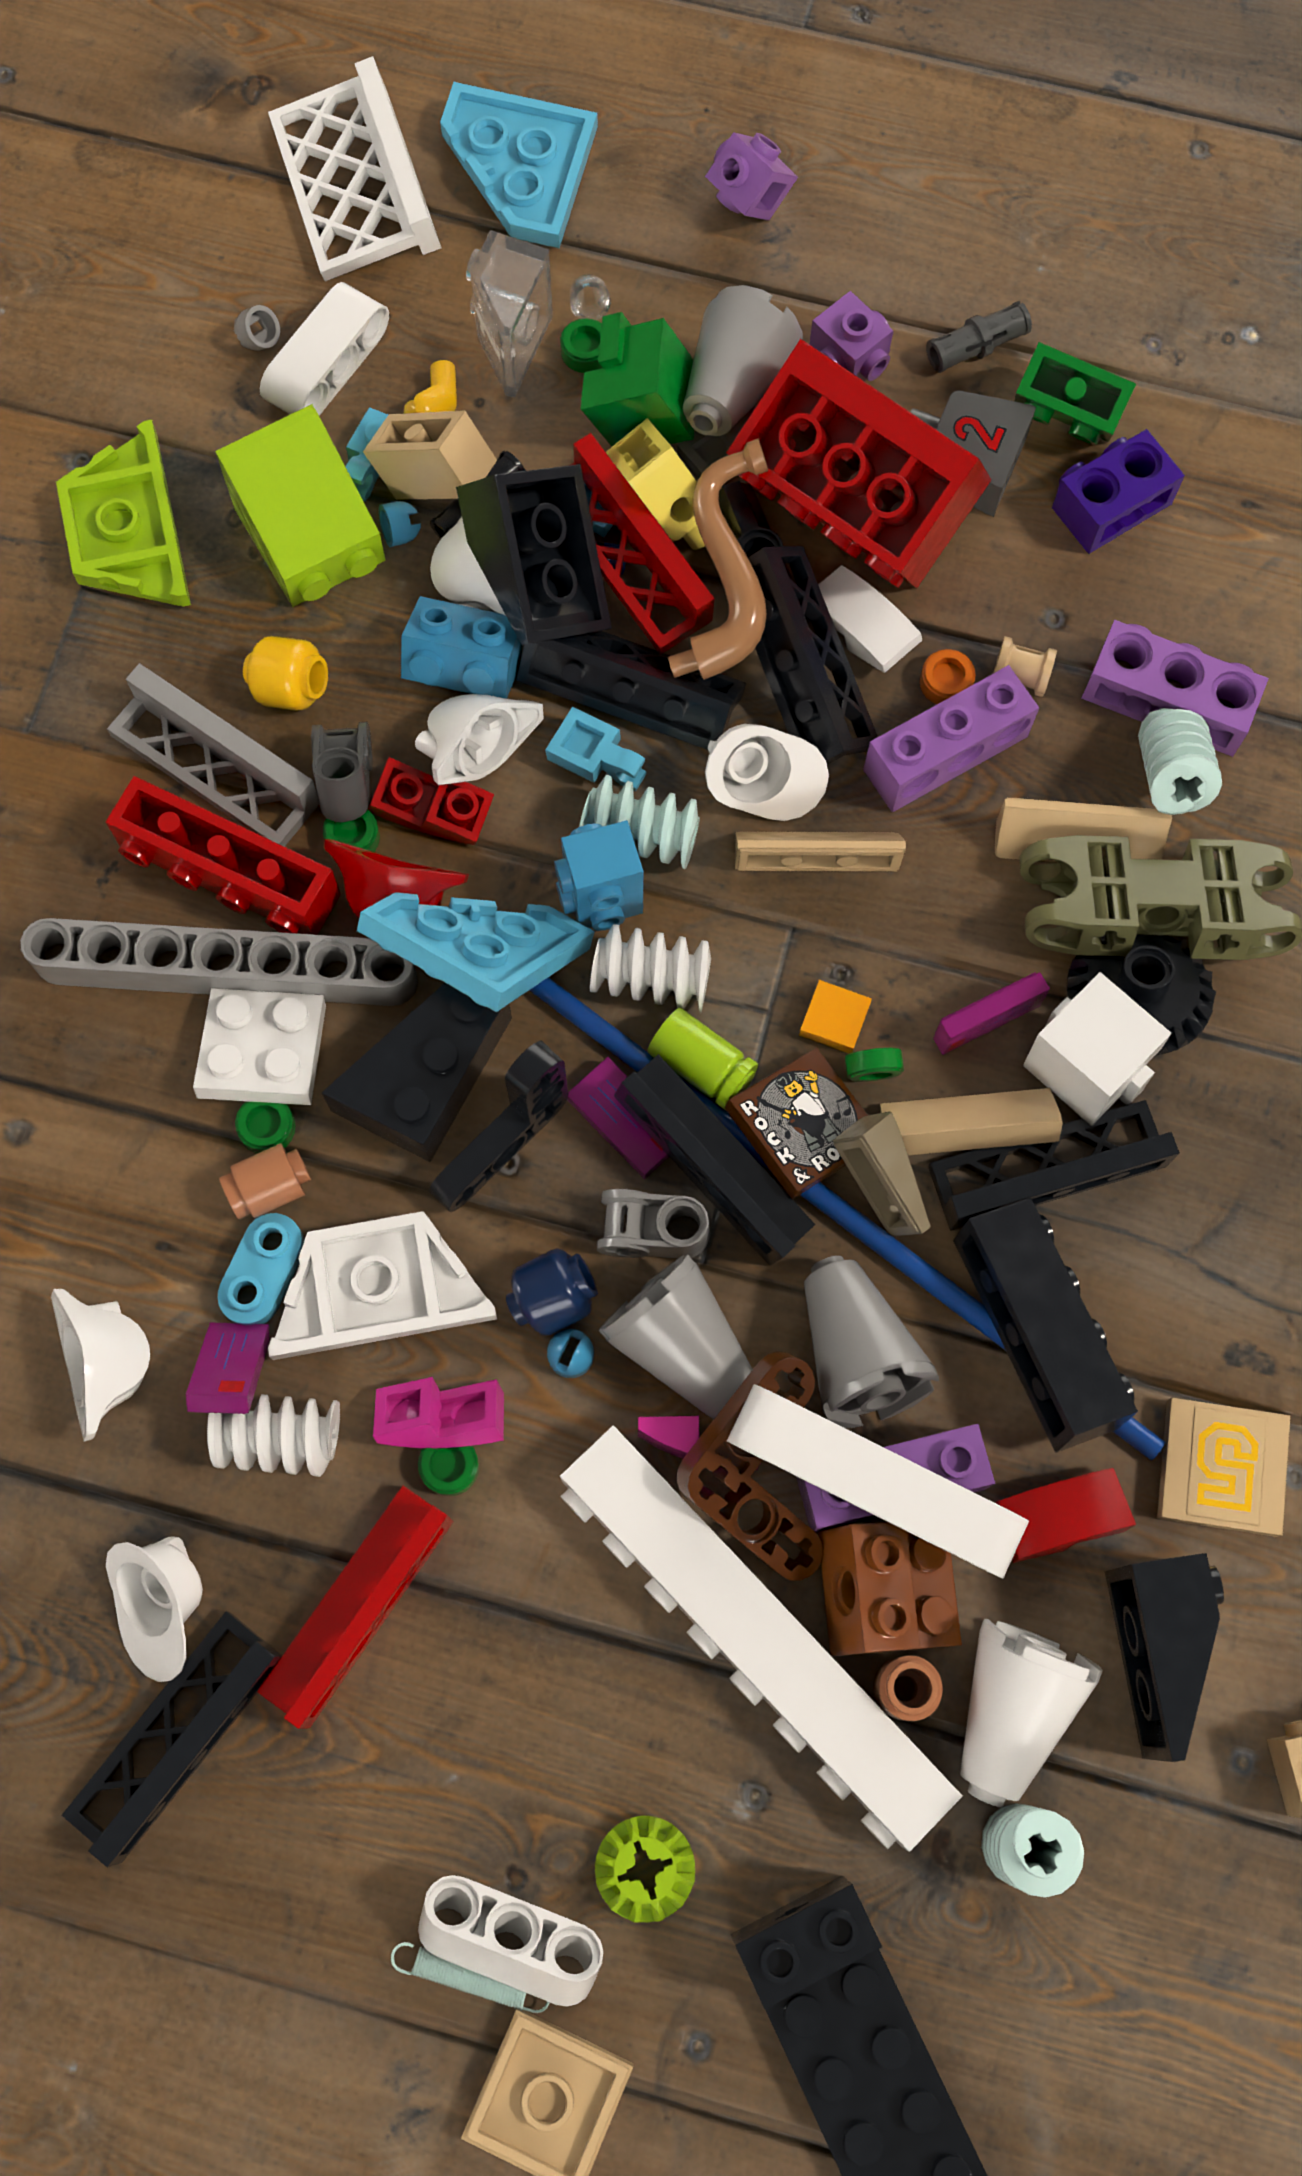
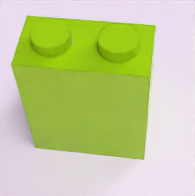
[215,404,386,607]

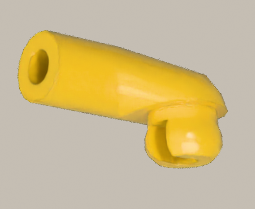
[404,360,457,414]

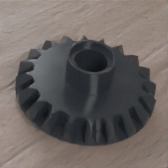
[1067,934,1216,1055]

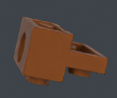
[818,1522,962,1657]

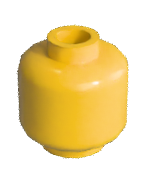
[243,636,328,711]

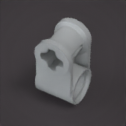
[597,1189,710,1259]

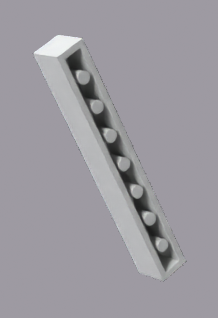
[560,1425,963,1852]

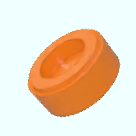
[920,649,976,704]

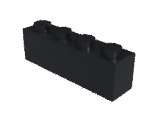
[953,1198,1138,1453]

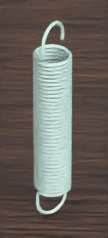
[391,1942,550,2013]

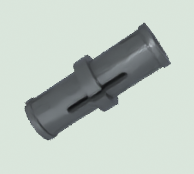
[926,301,1032,373]

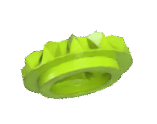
[595,1816,695,1923]

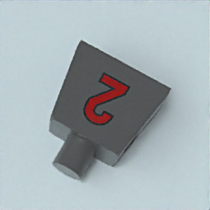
[911,390,1036,517]

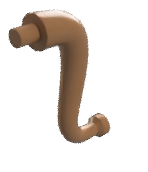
[668,439,768,680]

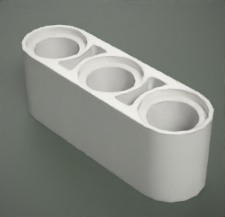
[260,282,389,415]
[418,1875,603,2007]

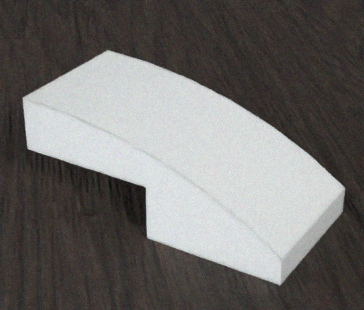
[819,565,922,673]

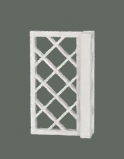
[268,56,442,281]

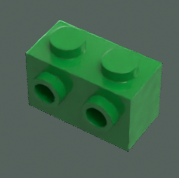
[1014,342,1136,445]

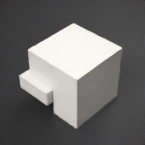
[1023,972,1172,1126]

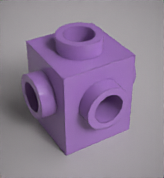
[705,132,798,220]
[809,291,893,381]

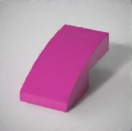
[373,1377,504,1448]
[638,1416,761,1470]

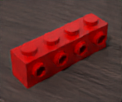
[105,776,341,935]

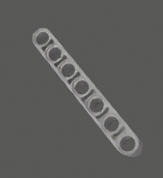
[20,918,418,1006]

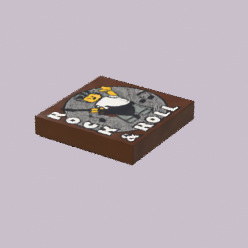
[724,1048,868,1199]

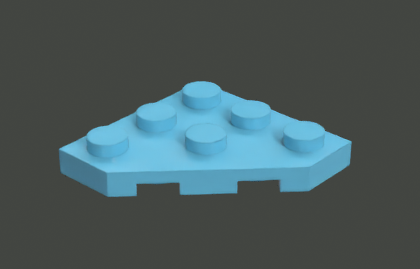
[440,82,598,248]
[357,892,595,1012]

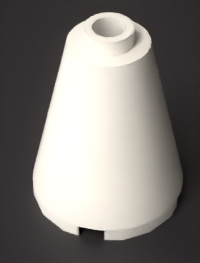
[960,1619,1103,1807]

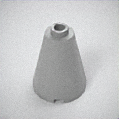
[683,285,803,436]
[599,1254,753,1420]
[804,1256,939,1428]

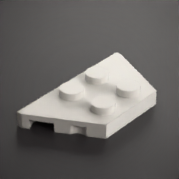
[268,1211,497,1360]

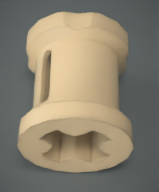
[993,636,1057,697]

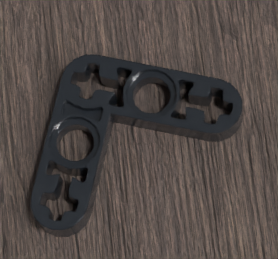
[429,1040,568,1212]

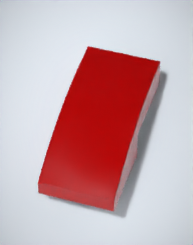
[368,757,494,845]
[995,1468,1136,1563]

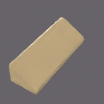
[995,797,1172,863]
[735,831,906,872]
[880,1088,1063,1155]

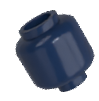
[506,1248,598,1336]

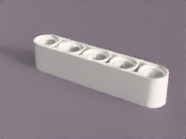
[727,1384,1029,1579]

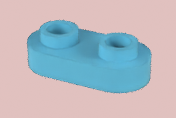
[218,1213,305,1325]

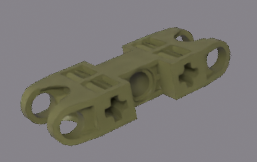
[1019,835,1302,960]

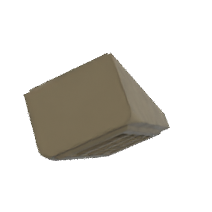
[832,1111,931,1236]

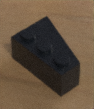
[322,983,512,1162]

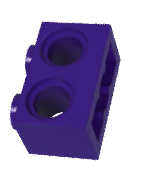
[1052,429,1185,554]

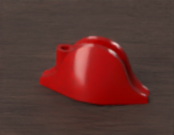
[324,839,469,918]

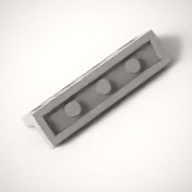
[107,663,319,847]

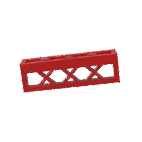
[569,433,715,655]
[257,1485,454,1729]

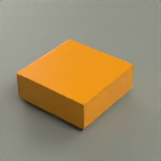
[799,980,872,1054]

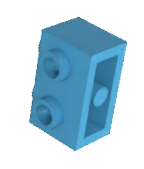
[401,596,523,699]
[554,820,644,931]

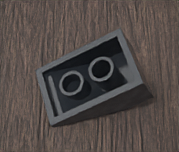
[456,464,612,645]
[1105,1553,1224,1762]

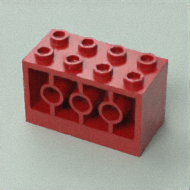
[726,338,992,588]

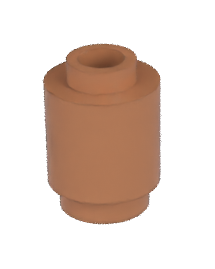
[219,1143,311,1219]
[873,1656,943,1721]

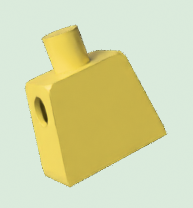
[606,418,705,550]

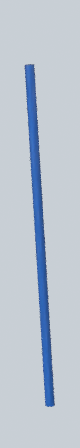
[529,977,1166,1461]

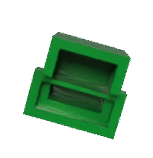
[581,312,694,446]

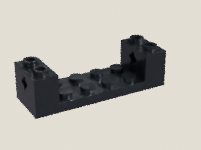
[731,1876,988,2176]

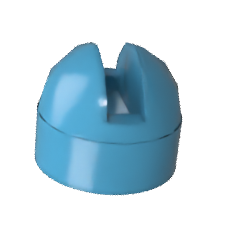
[378,501,421,547]
[547,1329,594,1378]

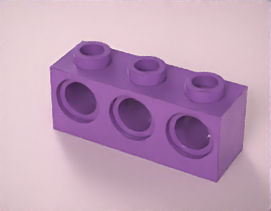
[1081,620,1269,757]
[863,665,1039,812]
[796,1424,995,1533]

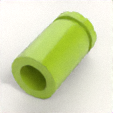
[647,1007,759,1110]

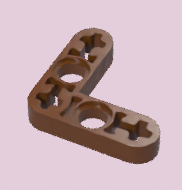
[677,1351,823,1581]

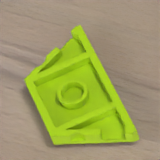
[56,419,191,607]

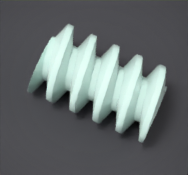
[1138,708,1222,815]
[579,775,700,869]
[981,1803,1084,1898]

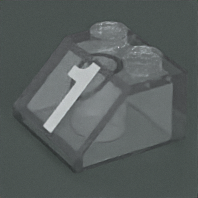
[466,230,553,398]

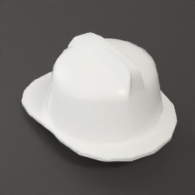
[705,724,829,821]
[106,1536,203,1682]

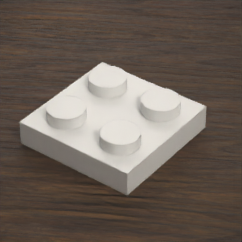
[193,988,326,1105]

